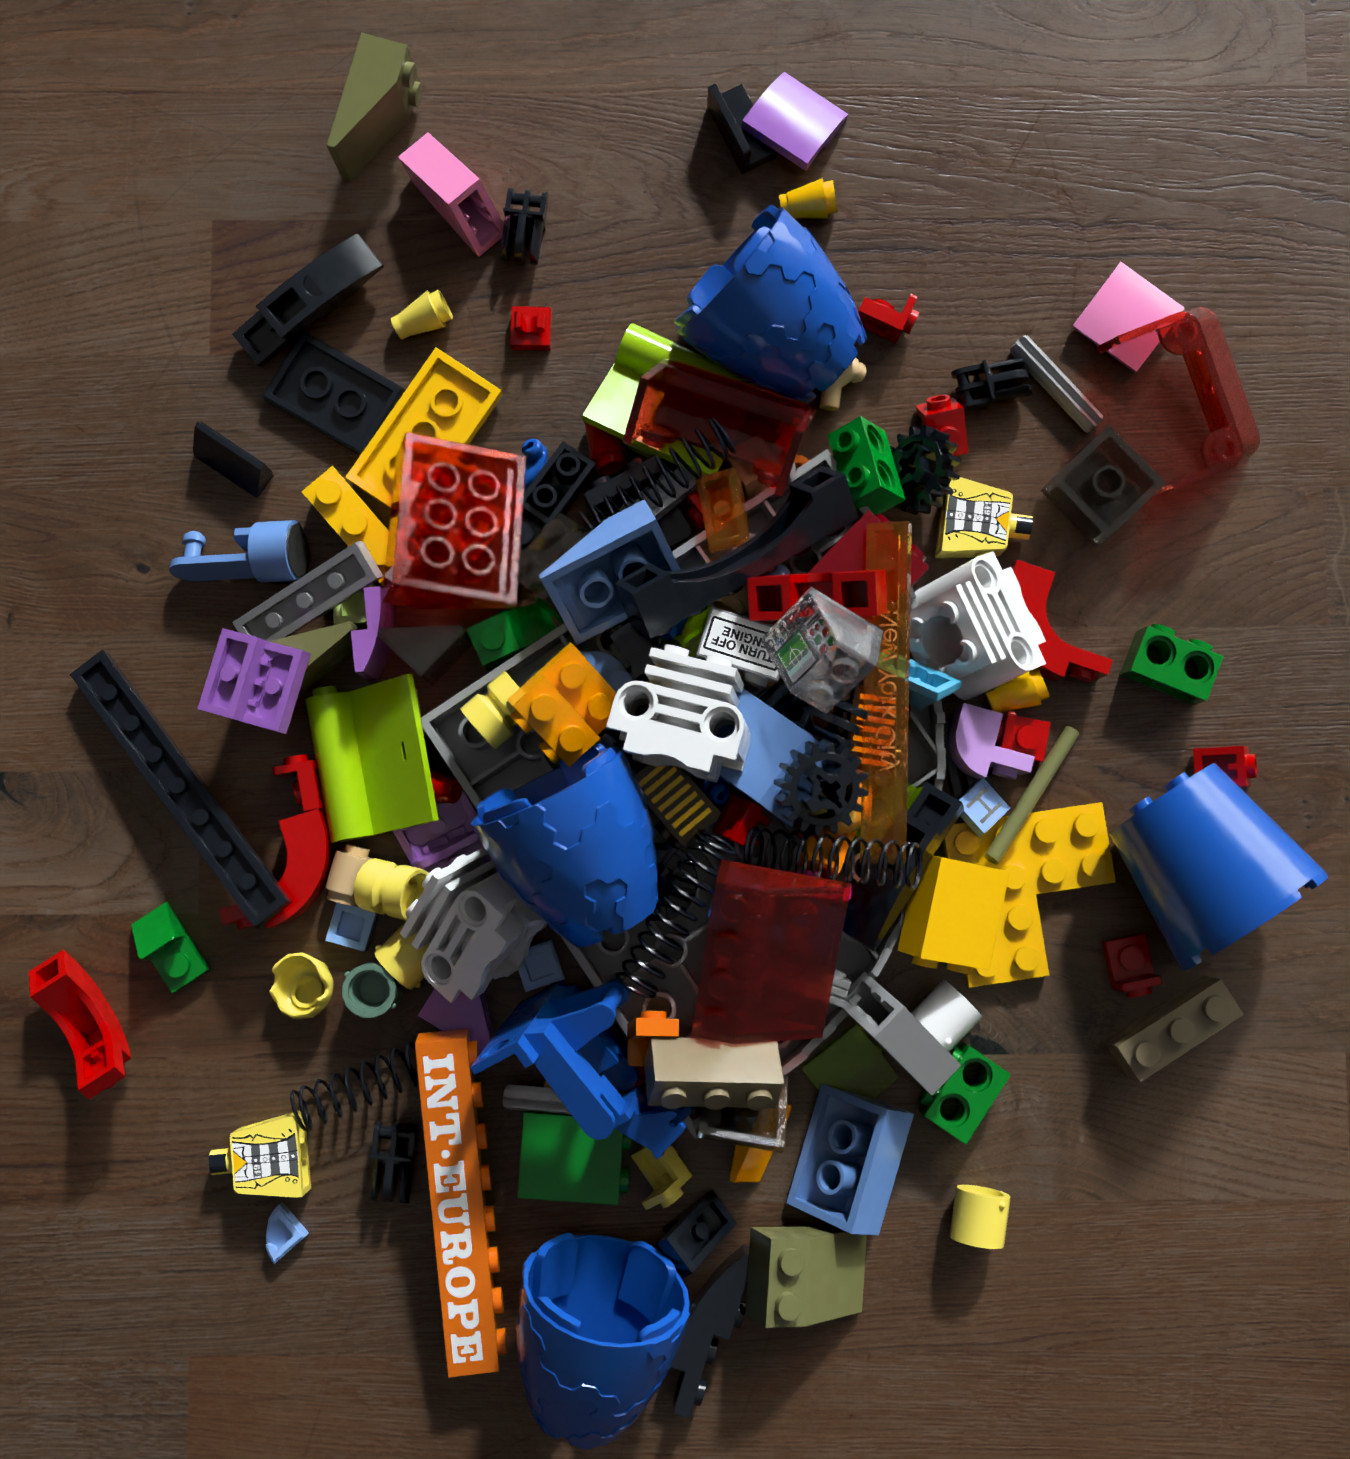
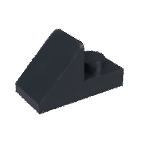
[657,1190,737,1278]

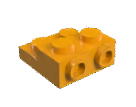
[507,642,616,767]

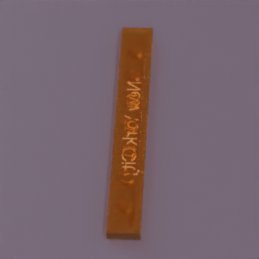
[860,521,912,865]

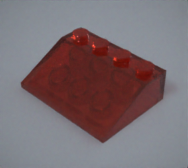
[382,432,526,609]
[691,860,852,1044]

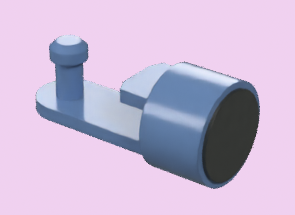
[169,520,309,583]

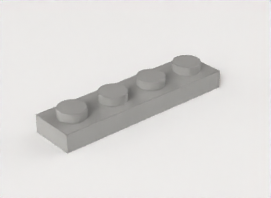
[232,541,384,641]

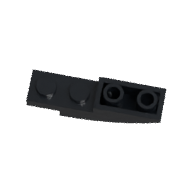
[232,234,384,367]
[470,441,596,598]
[839,783,965,951]
[671,1245,749,1418]

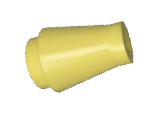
[391,290,453,340]

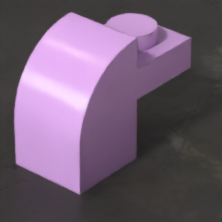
[948,703,1035,780]

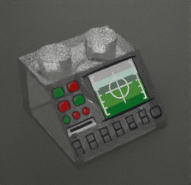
[762,587,883,714]

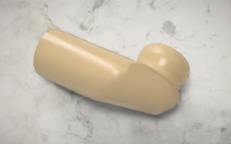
[819,358,866,411]

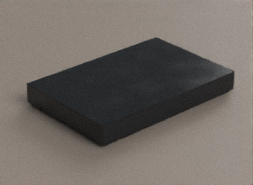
[262,331,405,455]

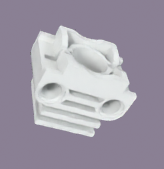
[895,551,1046,700]
[606,644,751,783]
[399,848,547,1003]

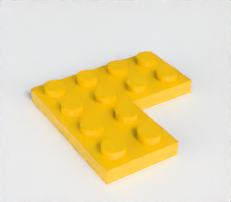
[346,347,521,564]
[943,802,1116,988]

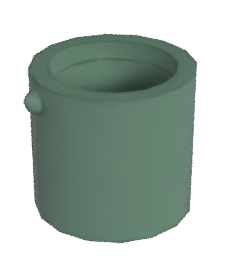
[342,961,404,1018]

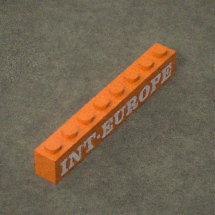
[415,1028,508,1378]

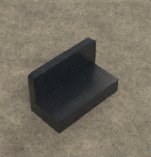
[707,84,777,174]

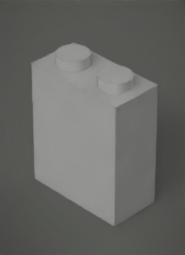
[842,971,961,1096]

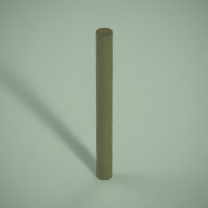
[984,726,1079,865]

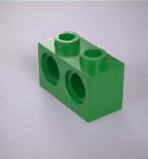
[827,416,906,516]
[1120,624,1224,705]
[918,1042,1012,1144]

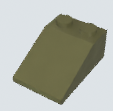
[327,32,423,182]
[269,621,361,699]
[745,1226,867,1328]

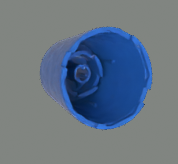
[1109,763,1329,971]

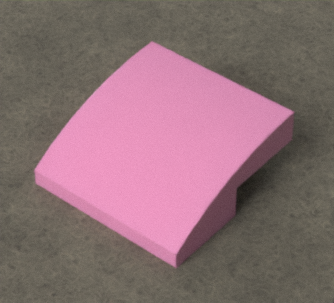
[1072,262,1184,373]

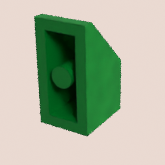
[466,601,556,672]

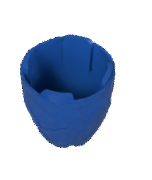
[673,204,867,403]
[470,743,658,947]
[516,1232,690,1449]

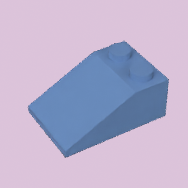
[539,499,681,645]
[717,688,834,827]

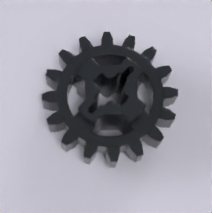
[890,425,961,515]
[773,739,869,836]

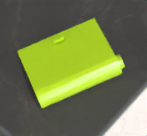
[581,323,766,482]
[305,674,439,843]

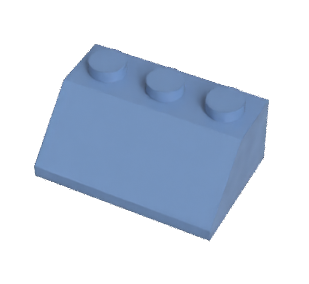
[786,1083,914,1236]

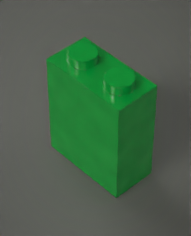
[518,1111,631,1205]

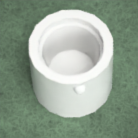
[911,979,982,1052]

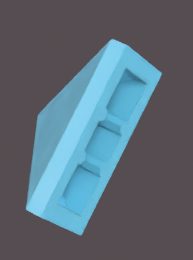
[868,652,962,711]

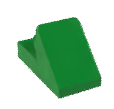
[131,902,211,993]

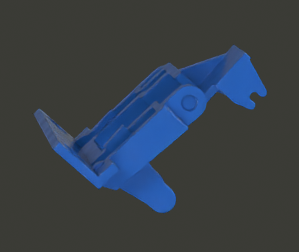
[470,979,693,1159]

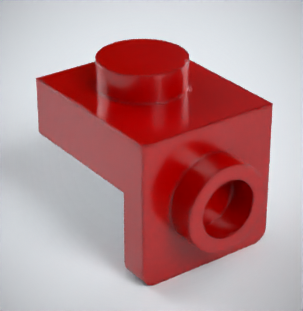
[916,395,969,456]

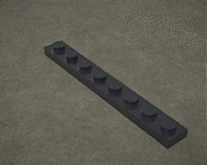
[70,650,293,929]

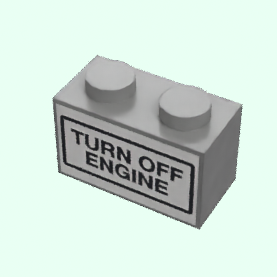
[696,606,793,688]

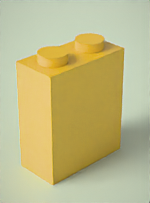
[897,855,1010,975]

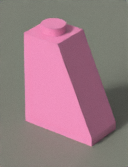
[398,132,504,257]

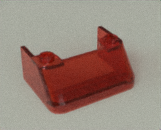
[1097,307,1260,496]
[622,359,817,497]

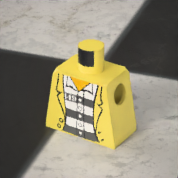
[935,477,1033,559]
[209,1111,311,1198]

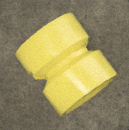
[460,670,520,750]
[353,858,429,921]

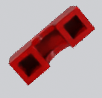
[747,569,888,621]

